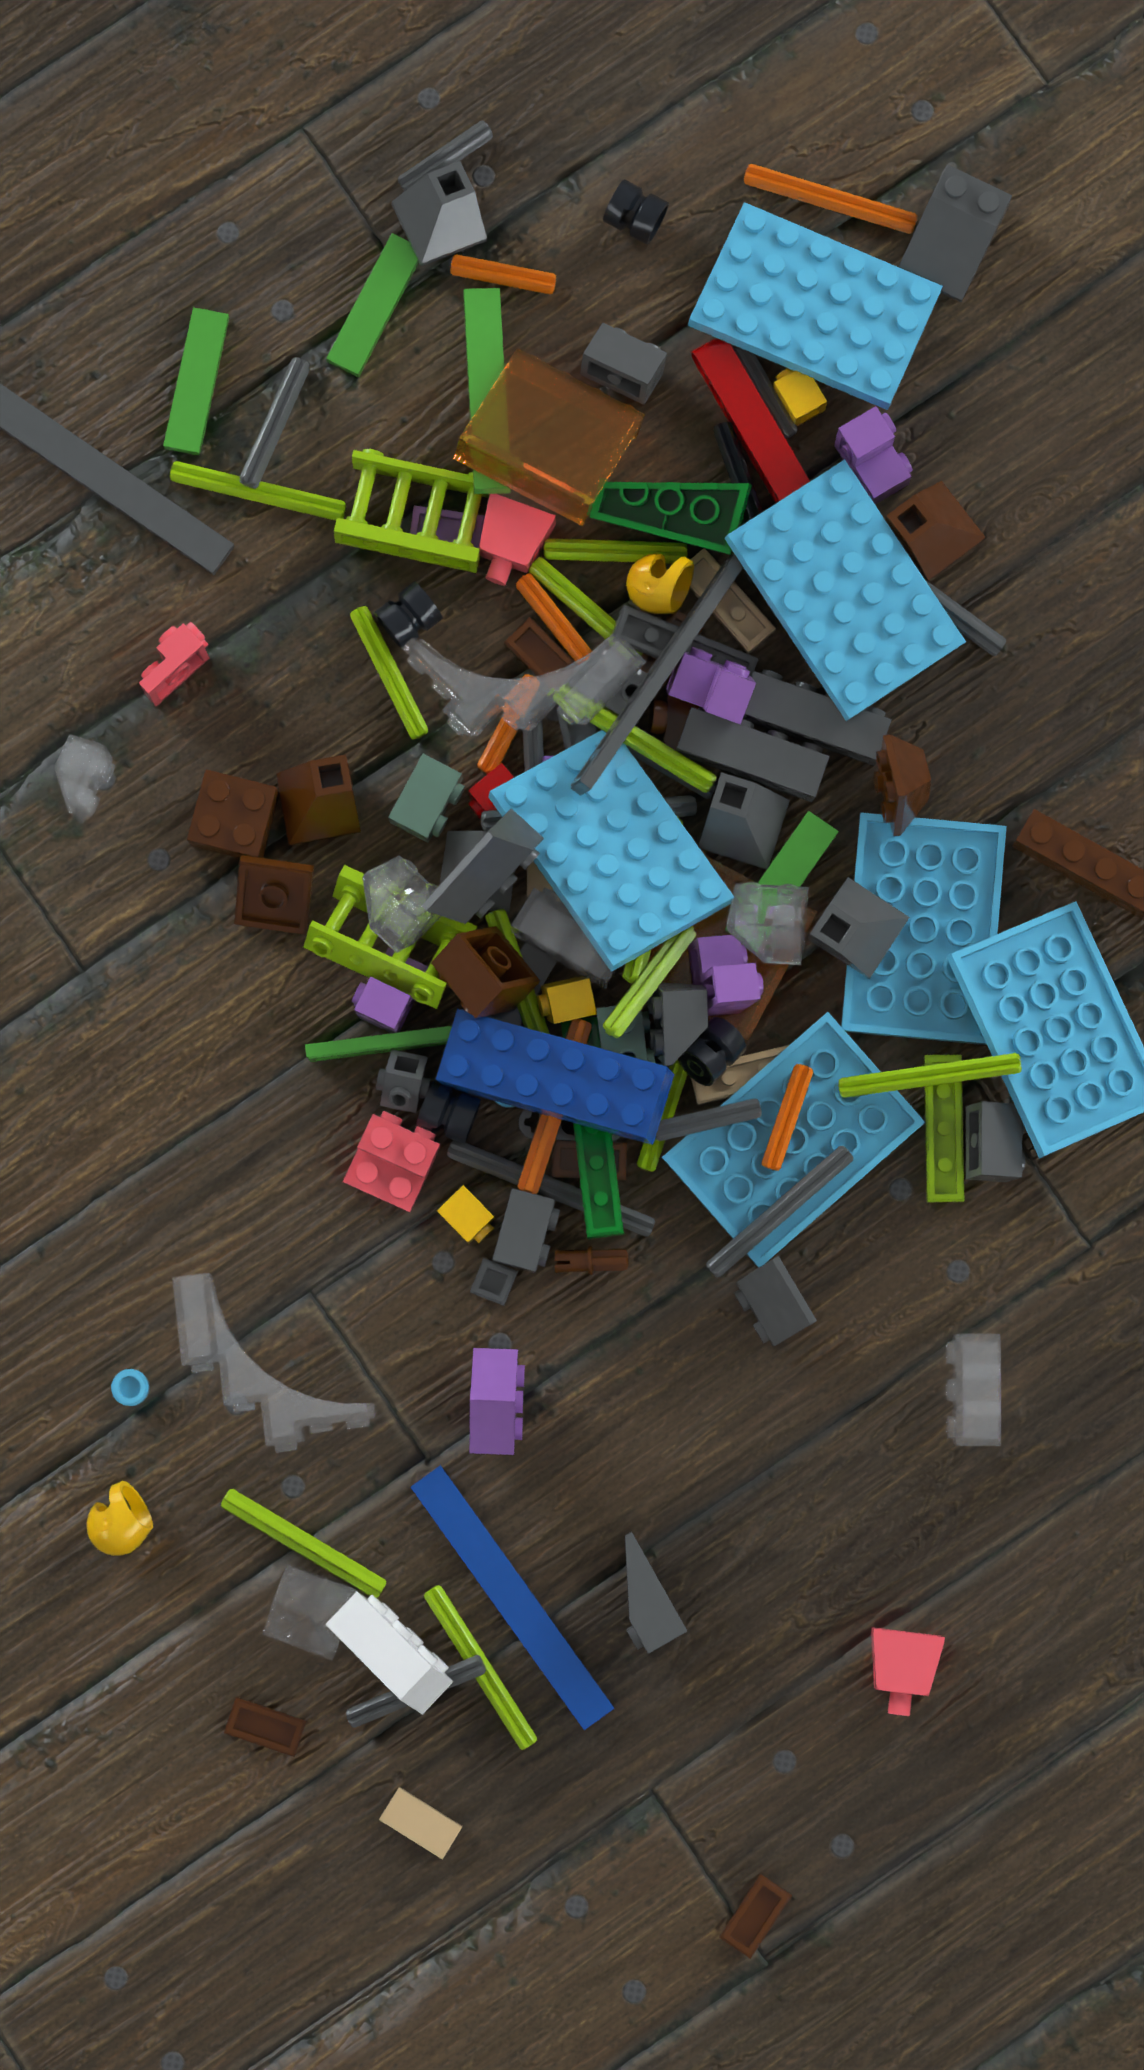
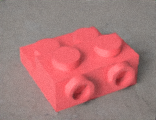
[139,621,210,706]
[343,1111,441,1213]

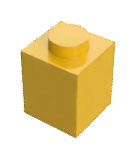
[773,368,827,426]
[537,976,597,1024]
[437,1185,495,1244]

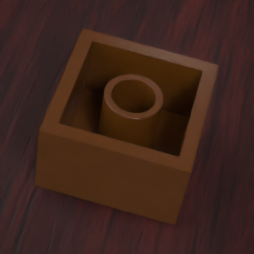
[187,769,280,858]
[431,926,540,1019]

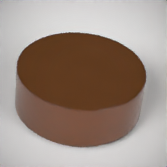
[648,698,668,736]

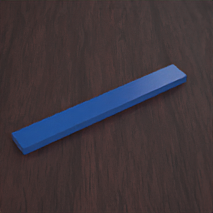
[411,1465,614,1730]

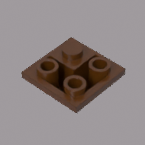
[885,481,986,581]
[874,734,931,837]
[276,754,361,846]

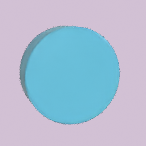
[111,1369,149,1406]

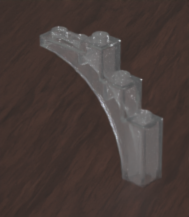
[402,634,646,737]
[172,1273,377,1453]

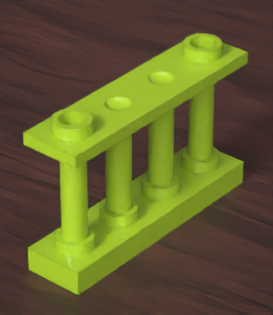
[334,449,490,573]
[303,865,477,1009]

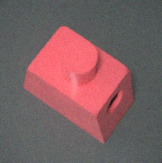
[479,494,556,586]
[871,1627,945,1716]

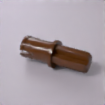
[555,1246,629,1275]

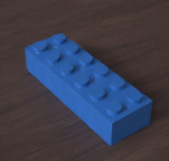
[436,1009,674,1145]

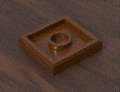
[234,855,314,935]

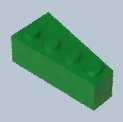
[589,482,752,555]

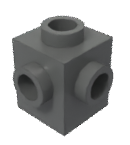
[376,1050,431,1113]

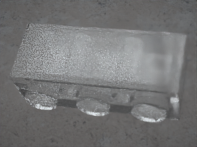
[946,1334,1001,1446]

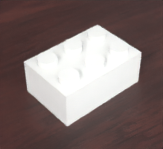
[326,1591,453,1715]

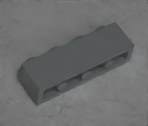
[743,669,892,766]
[676,706,830,802]

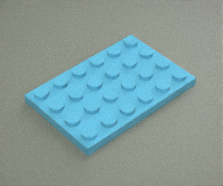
[688,202,943,410]
[724,459,966,721]
[488,730,734,972]
[841,813,1007,1045]
[947,901,1144,1159]
[662,1012,925,1268]

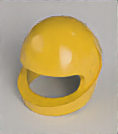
[626,553,694,614]
[86,1481,153,1556]

